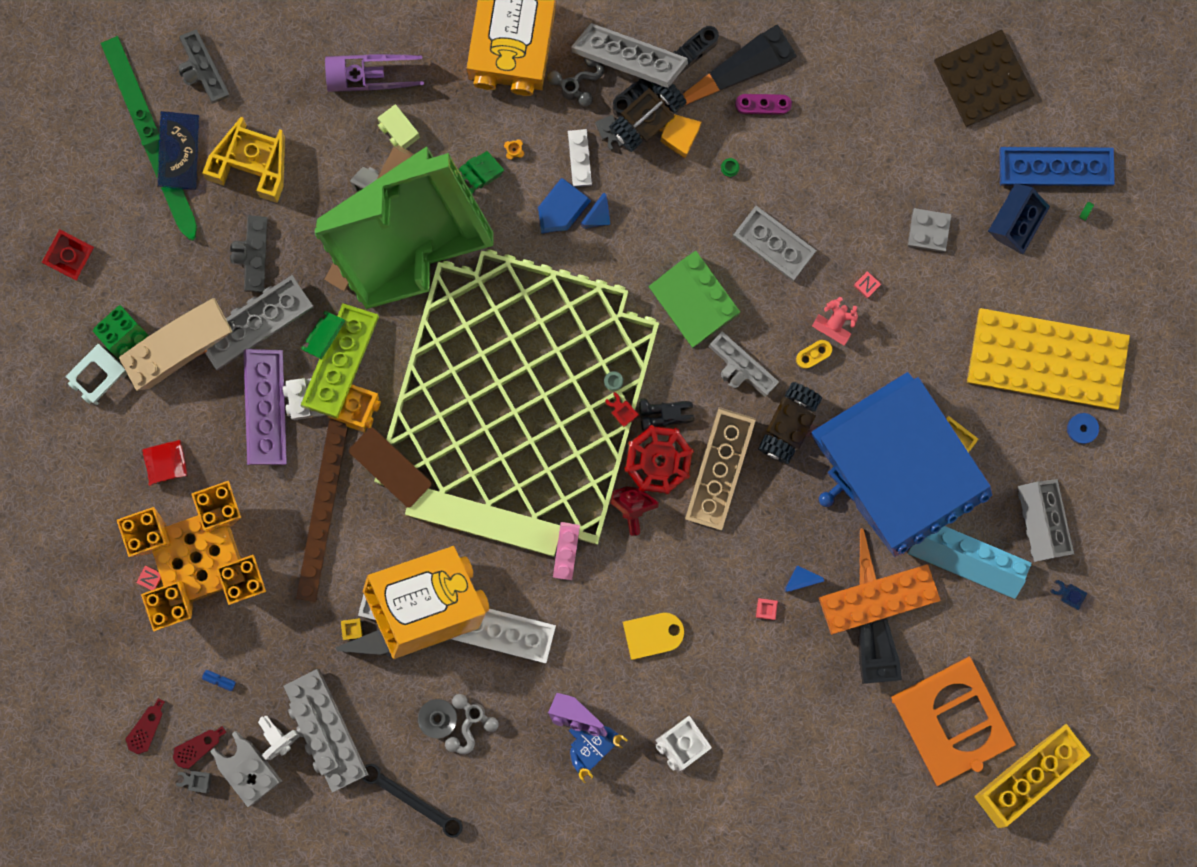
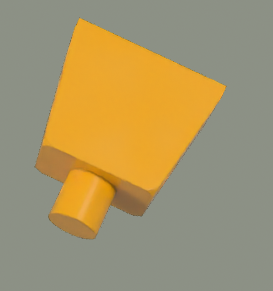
[660,114,701,158]

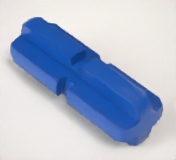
[202,670,236,691]

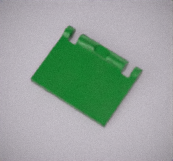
[301,311,346,360]

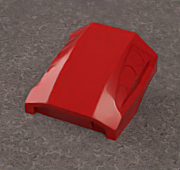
[142,440,188,486]

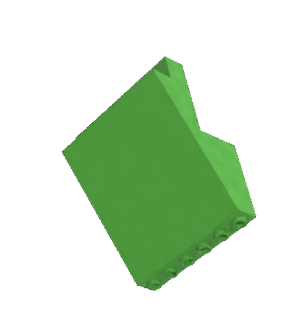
[315,147,493,309]

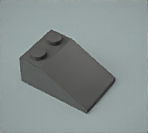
[336,630,391,657]

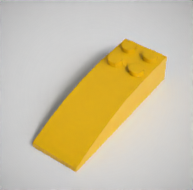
[974,724,1091,828]

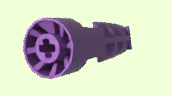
[325,54,424,92]

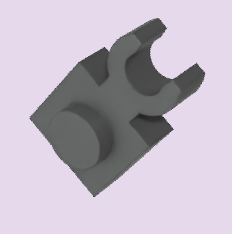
[595,115,622,151]
[176,771,212,793]

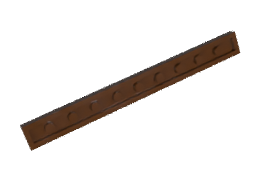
[296,418,348,602]

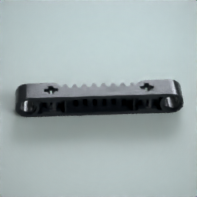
[613,26,719,118]

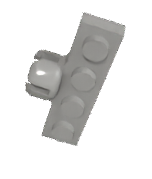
[708,332,779,397]

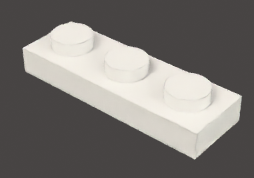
[568,129,592,187]

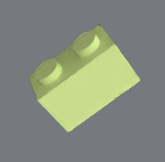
[378,104,420,149]

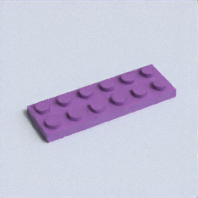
[244,349,286,465]

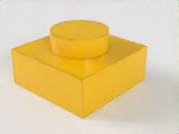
[341,618,363,640]

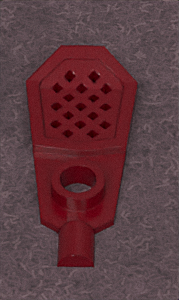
[125,698,165,754]
[173,726,226,769]

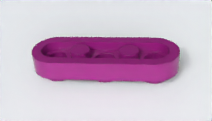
[735,94,792,115]

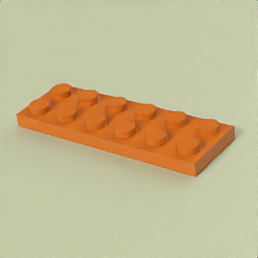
[819,564,941,635]

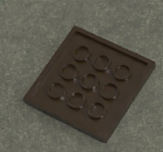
[934,29,1035,127]

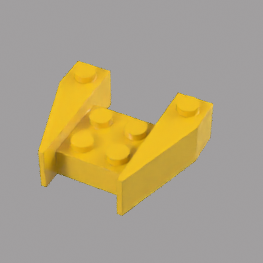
[202,117,285,203]

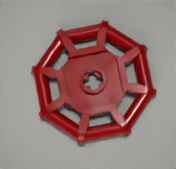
[624,425,694,495]

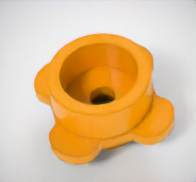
[504,140,524,160]

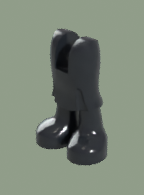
[639,398,695,432]

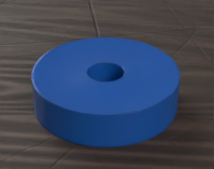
[1067,413,1099,444]

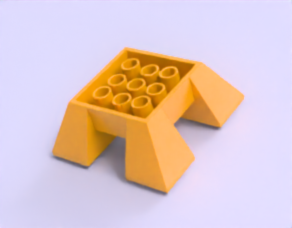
[116,481,266,632]

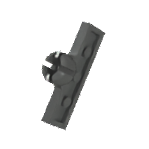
[179,29,229,104]
[230,215,267,293]

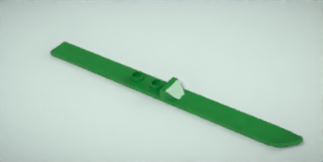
[100,36,197,241]

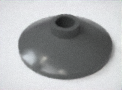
[418,699,457,739]

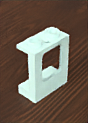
[66,344,127,405]

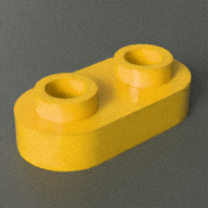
[796,340,832,369]

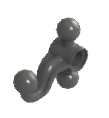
[547,57,605,107]

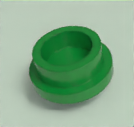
[721,158,740,177]

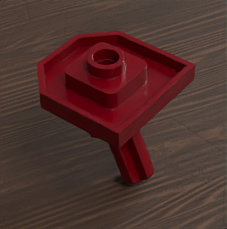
[611,486,659,536]

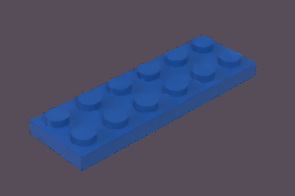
[999,147,1115,186]

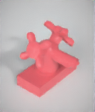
[812,297,858,346]

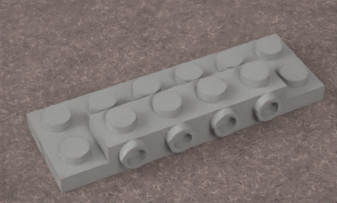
[571,23,688,88]
[205,275,314,371]
[284,669,368,793]

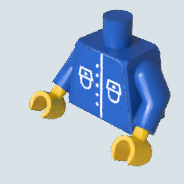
[568,726,628,783]

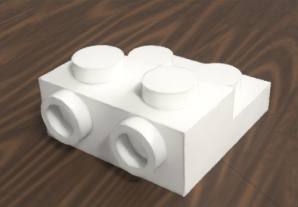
[283,378,325,420]
[655,716,712,772]

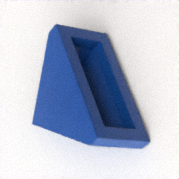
[581,193,610,229]
[784,566,824,592]

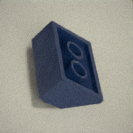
[988,183,1050,255]

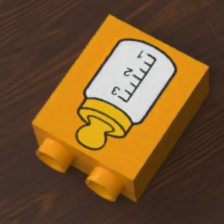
[467,0,556,96]
[363,546,489,659]

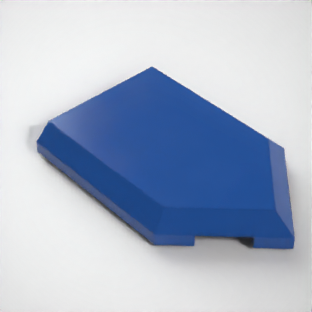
[538,178,591,234]

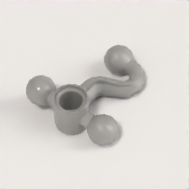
[445,694,499,755]

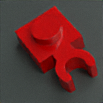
[605,392,639,428]

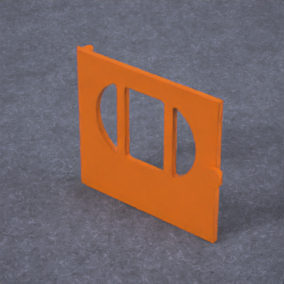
[891,656,1016,786]

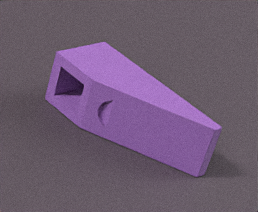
[548,693,607,737]

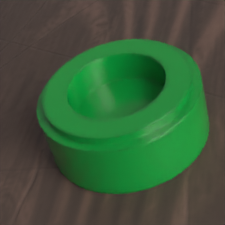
[1079,202,1095,221]

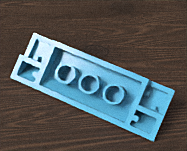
[908,526,1032,599]

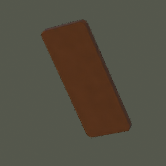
[349,427,431,508]

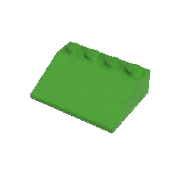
[648,251,740,348]

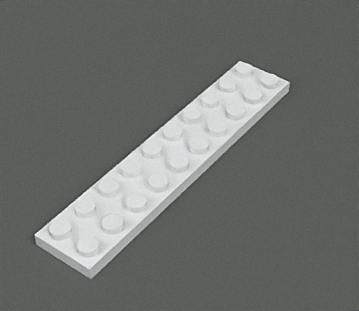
[358,595,556,663]

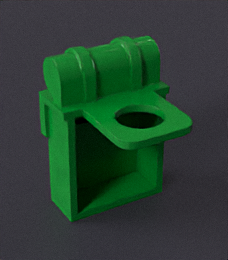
[459,151,504,194]

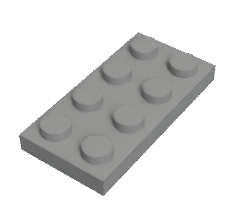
[733,206,817,281]

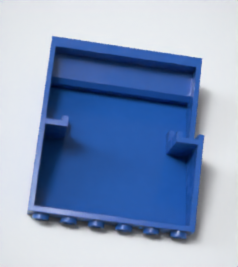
[811,372,992,557]

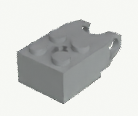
[211,731,282,807]

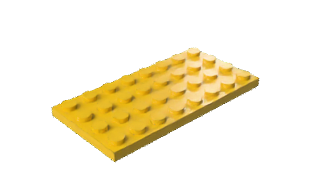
[967,308,1130,410]

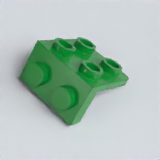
[93,305,149,360]

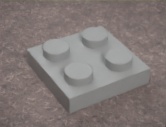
[907,208,951,252]

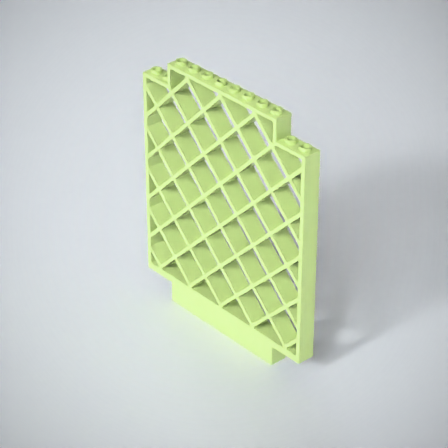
[374,249,659,557]

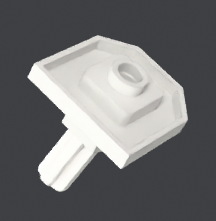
[258,716,300,760]

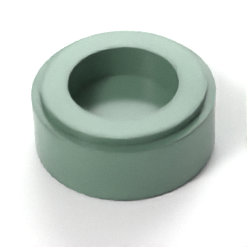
[604,371,623,391]

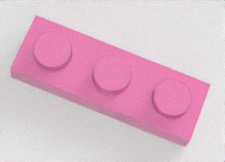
[553,522,580,580]

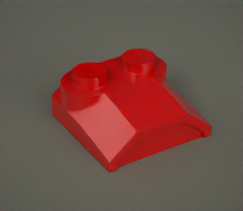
[41,229,94,281]

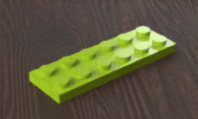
[301,303,379,419]

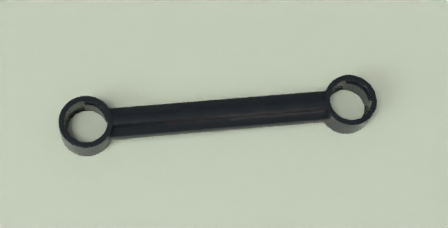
[362,764,463,838]

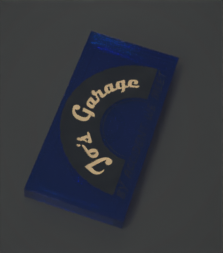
[157,111,199,190]

